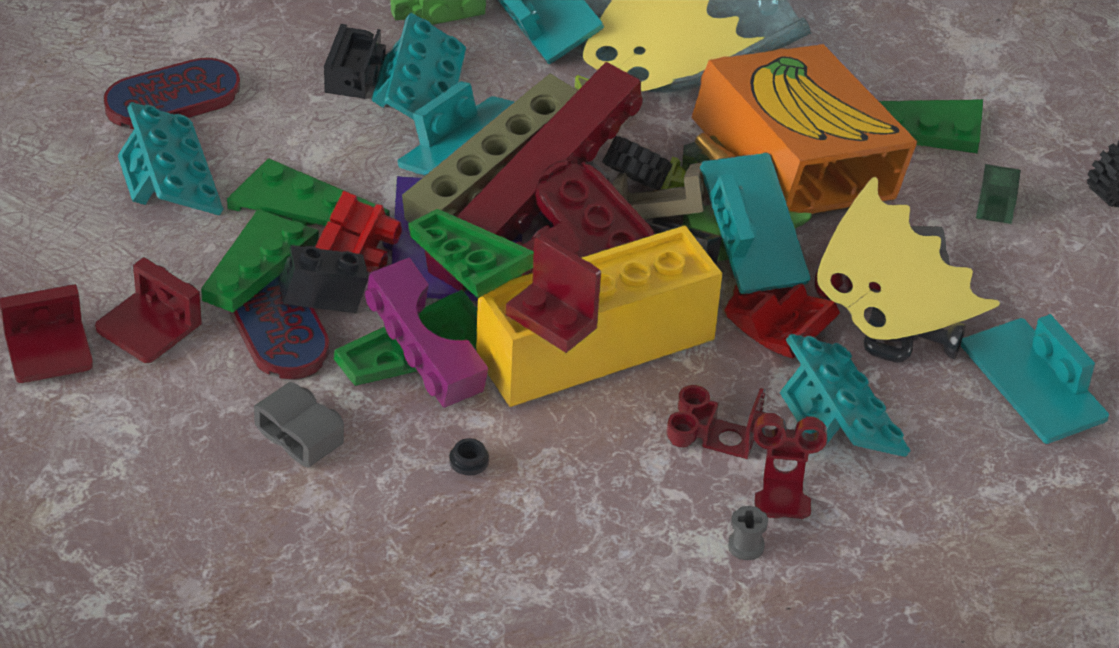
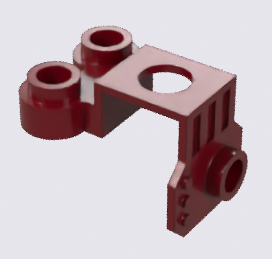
[666,385,766,459]
[754,413,827,519]

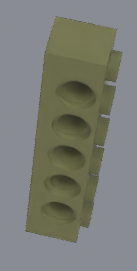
[402,73,578,223]

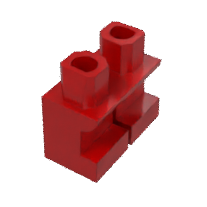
[315,191,402,272]

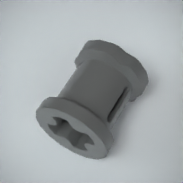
[728,506,768,560]

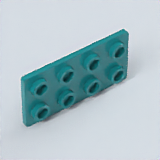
[497,0,604,64]
[372,13,466,120]
[397,81,514,175]
[117,102,224,215]
[700,153,811,294]
[961,314,1109,444]
[779,334,911,457]

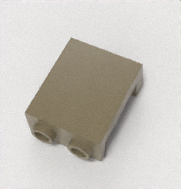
[612,163,709,219]

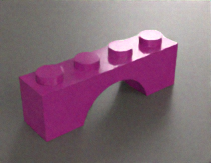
[365,257,489,408]

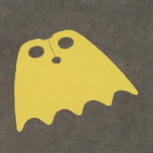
[583,0,766,92]
[817,177,1000,340]

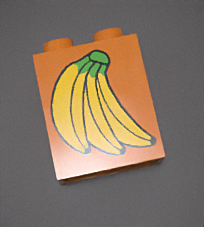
[691,44,917,214]

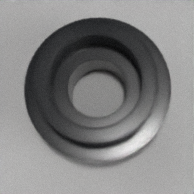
[449,438,489,476]

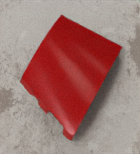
[724,284,840,359]

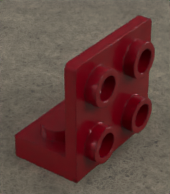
[506,234,601,353]

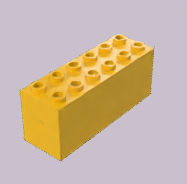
[476,226,722,407]

